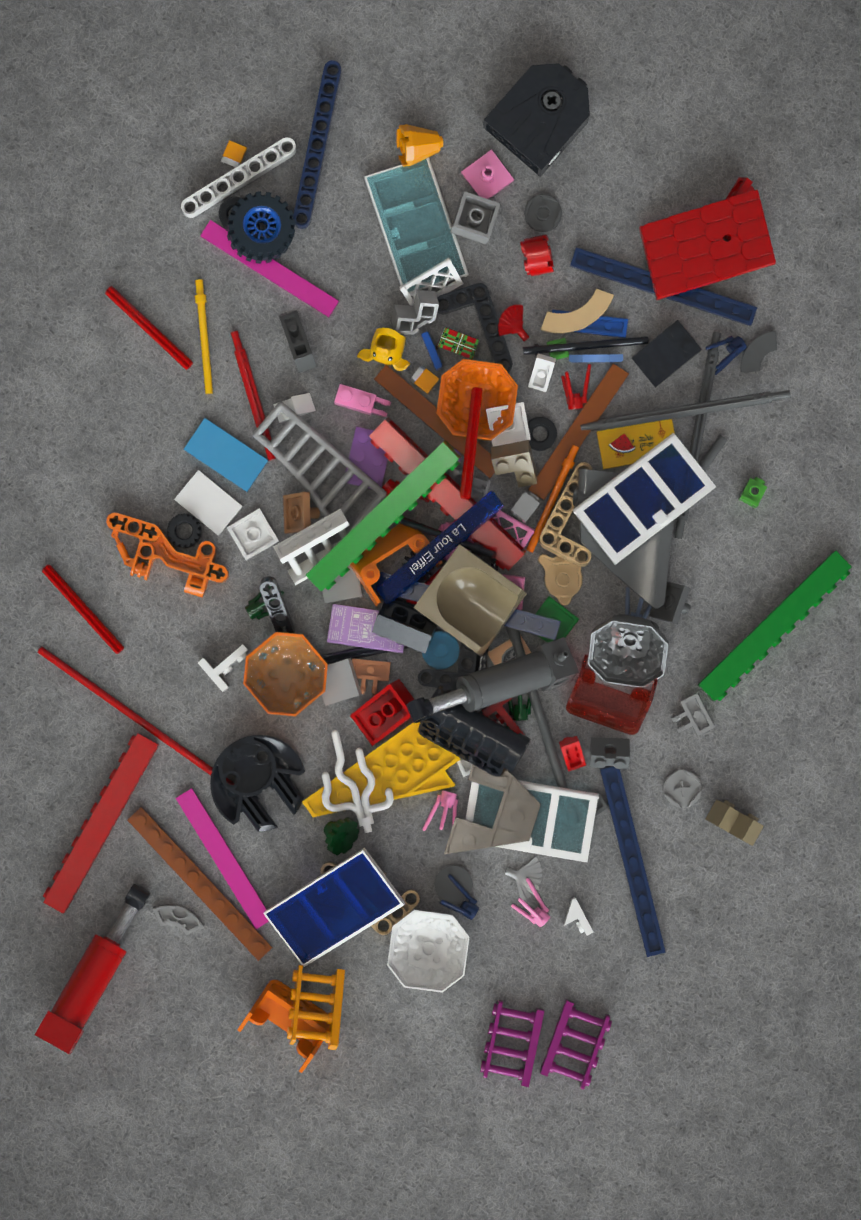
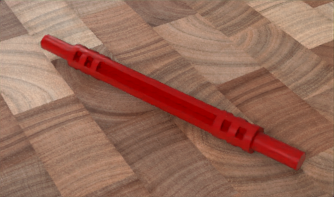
[231,331,276,461]

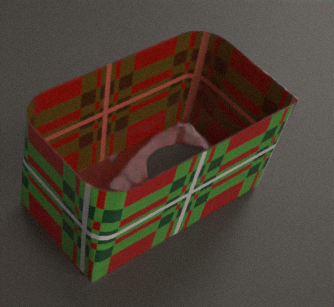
[436,327,479,360]

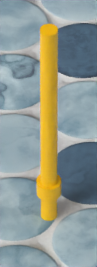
[195,279,213,394]

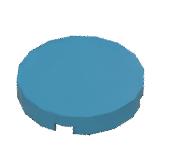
[422,631,460,670]

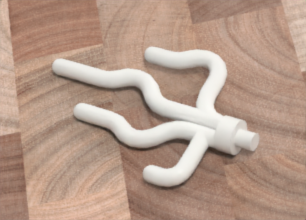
[322,730,394,833]

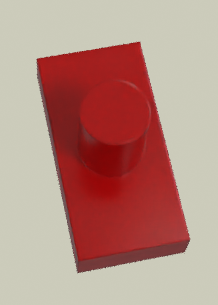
[559,736,586,772]

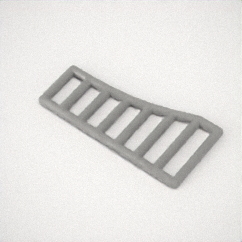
[253,402,387,536]

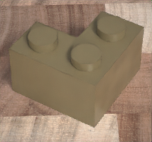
[491,440,537,487]

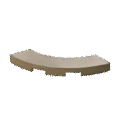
[541,289,614,334]

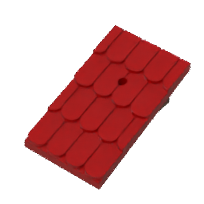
[639,190,776,301]

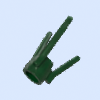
[245,585,284,620]
[508,695,531,721]

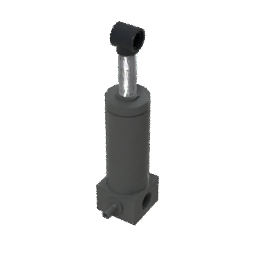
[406,637,579,723]

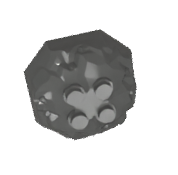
[588,614,669,688]

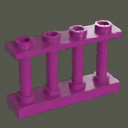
[540,999,612,1090]
[480,1000,544,1087]

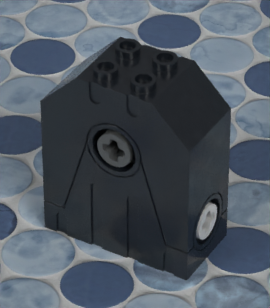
[483,63,590,177]

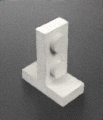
[198,644,249,692]

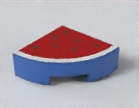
[608,434,635,453]

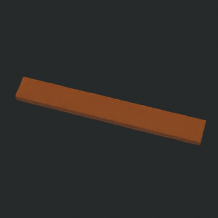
[528,363,629,500]
[374,365,495,479]

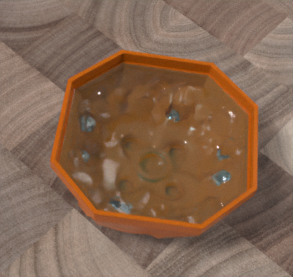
[243,632,328,716]

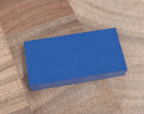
[421,332,443,371]

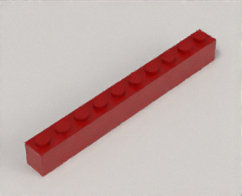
[43,733,159,914]

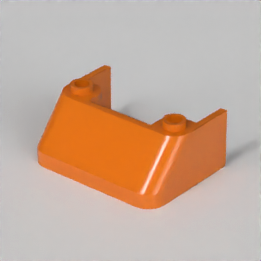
[350,524,443,607]
[237,980,330,1073]

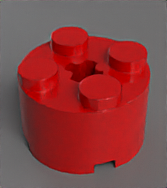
[520,234,554,277]

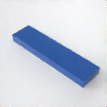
[552,309,628,338]

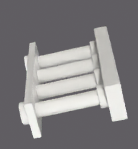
[273,509,350,585]

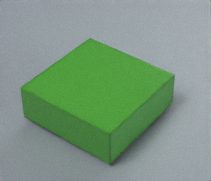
[547,338,569,360]

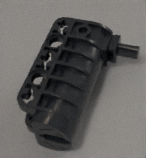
[418,681,531,777]

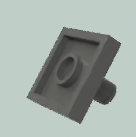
[649,582,691,625]

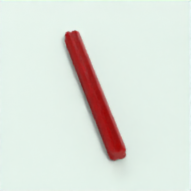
[105,286,193,370]
[460,387,483,499]
[42,564,124,654]

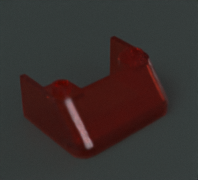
[566,654,658,735]

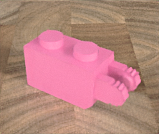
[334,384,391,417]

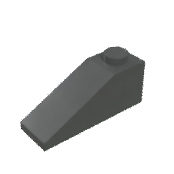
[279,311,317,373]

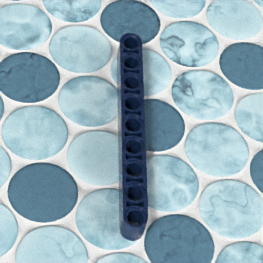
[293,60,341,229]

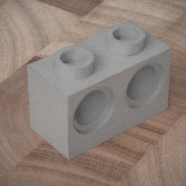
[510,492,540,524]

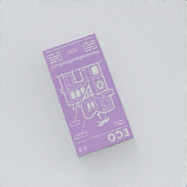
[327,604,404,653]

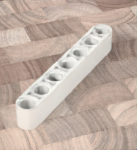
[181,137,296,218]

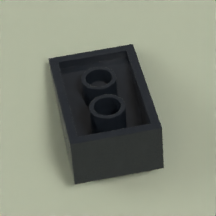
[632,320,702,388]

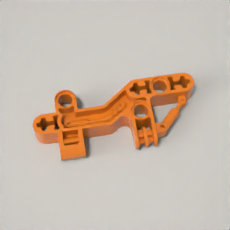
[106,513,229,598]

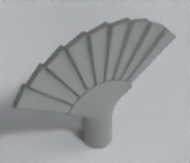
[504,856,542,900]

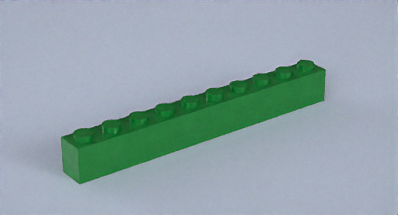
[306,440,461,592]
[698,551,852,701]

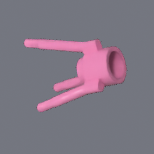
[422,791,458,831]
[511,878,550,927]

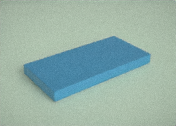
[183,418,268,492]

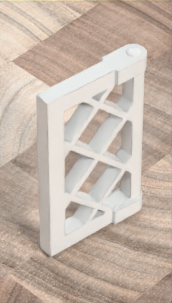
[399,257,464,306]

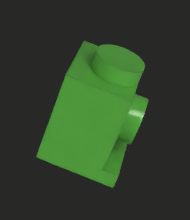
[739,477,767,508]

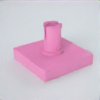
[461,149,514,199]

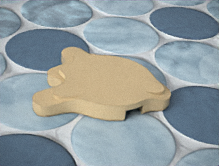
[538,553,586,605]

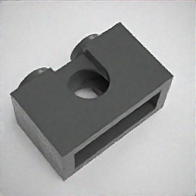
[590,737,630,769]

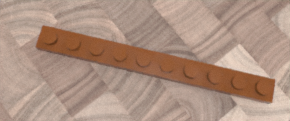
[127,807,273,961]

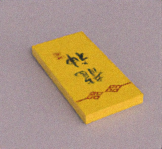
[596,419,679,470]

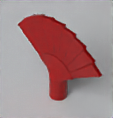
[498,305,529,341]

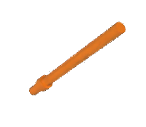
[526,445,579,553]

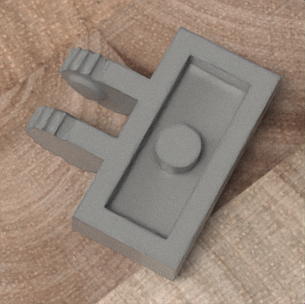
[671,693,715,736]

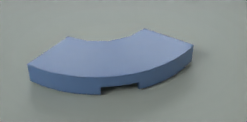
[569,354,623,362]

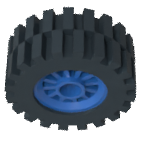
[226,191,296,264]

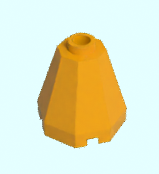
[396,124,443,167]

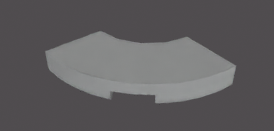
[153,905,204,935]

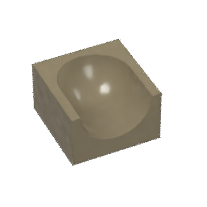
[414,544,527,657]

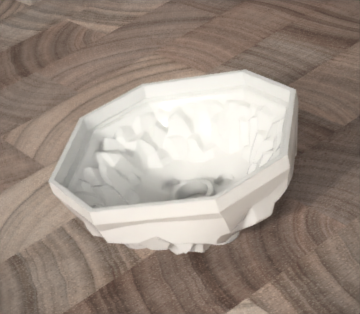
[387,910,469,993]

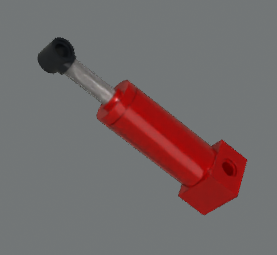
[35,884,151,1055]

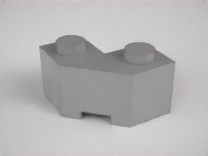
[391,290,439,335]

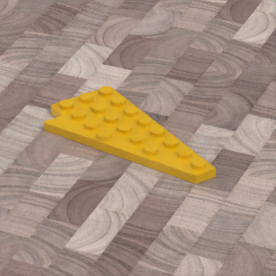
[302,722,460,817]

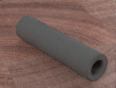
[699,435,727,471]

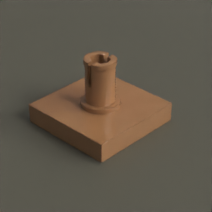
[283,492,320,534]

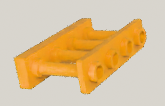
[287,965,345,1050]

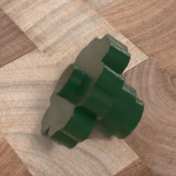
[324,817,359,856]

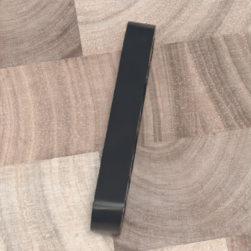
[260,576,295,634]

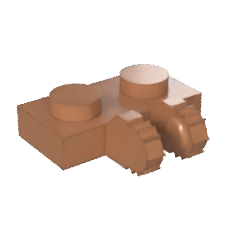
[352,659,391,696]

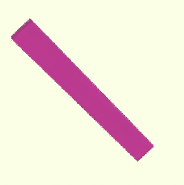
[200,220,339,318]
[175,788,269,929]

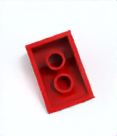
[350,679,415,746]

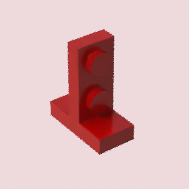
[480,698,524,735]

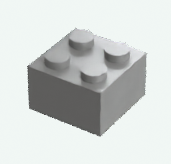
[450,191,500,245]

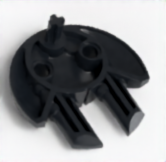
[210,735,305,832]

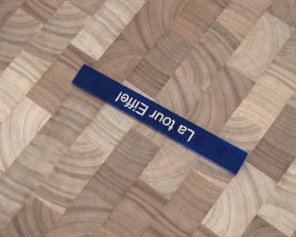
[376,490,504,604]

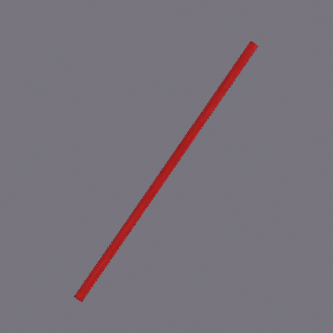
[37,647,235,785]

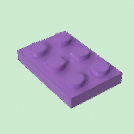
[345,427,388,489]

